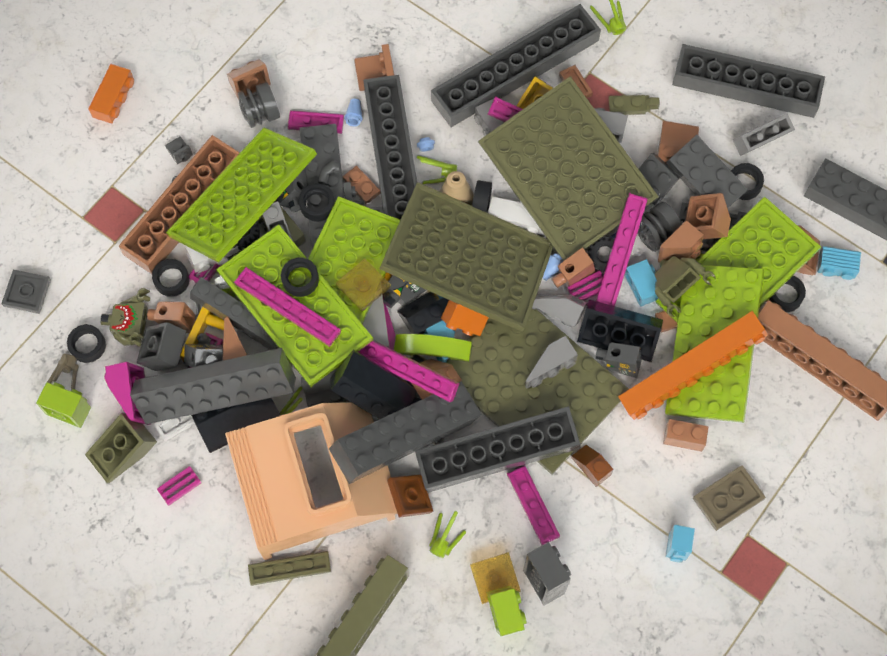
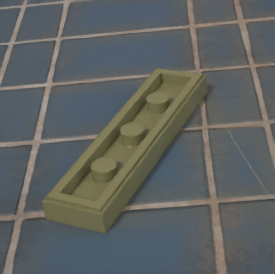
[248,551,331,586]

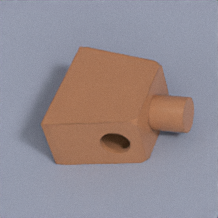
[551,248,595,288]
[147,302,196,334]

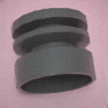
[238,82,280,128]
[637,202,682,252]

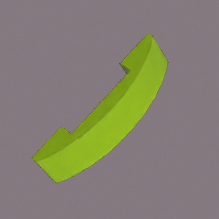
[394,334,472,362]

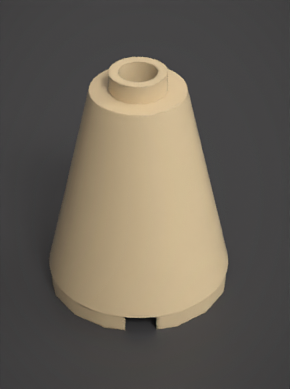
[439,171,474,206]

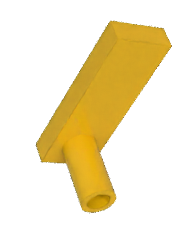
[180,307,224,362]

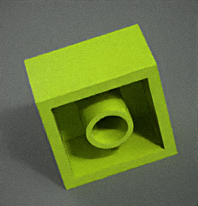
[36,382,91,428]
[486,586,527,636]

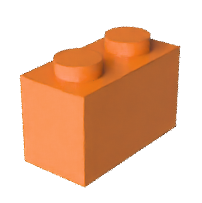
[441,300,489,336]

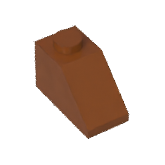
[571,445,614,487]

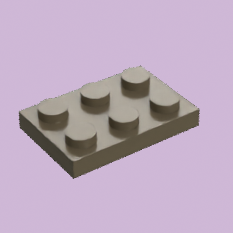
[693,465,766,531]

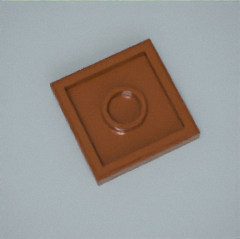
[387,474,433,518]

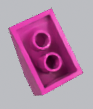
[104,362,150,425]

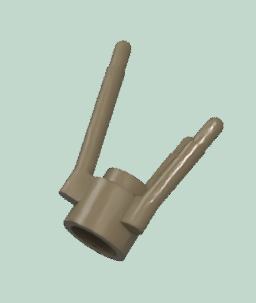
[47,354,79,390]

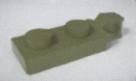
[608,95,660,115]

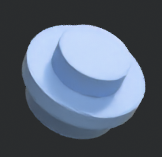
[417,137,435,152]

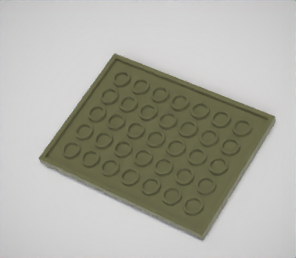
[478,76,659,261]
[379,182,553,332]
[446,309,629,475]

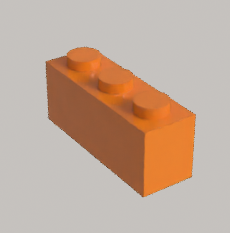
[88,64,134,124]

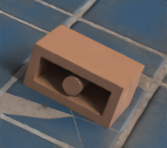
[663,419,709,452]

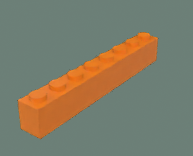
[618,311,768,420]

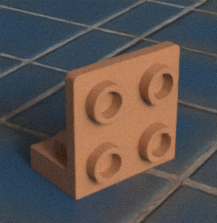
[354,44,394,91]

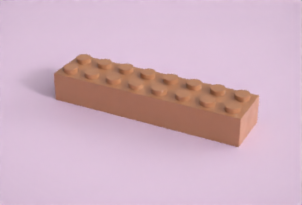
[119,135,239,274]
[758,300,887,421]

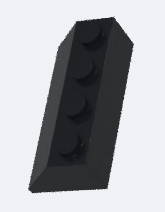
[397,292,449,335]
[577,299,663,362]
[330,349,417,419]
[191,398,281,453]

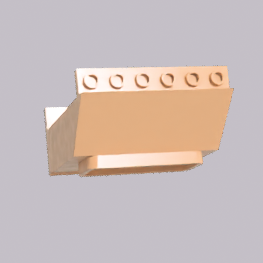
[225,402,397,560]

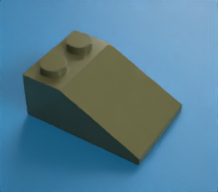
[85,413,157,483]

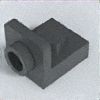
[165,136,193,165]
[343,182,364,205]

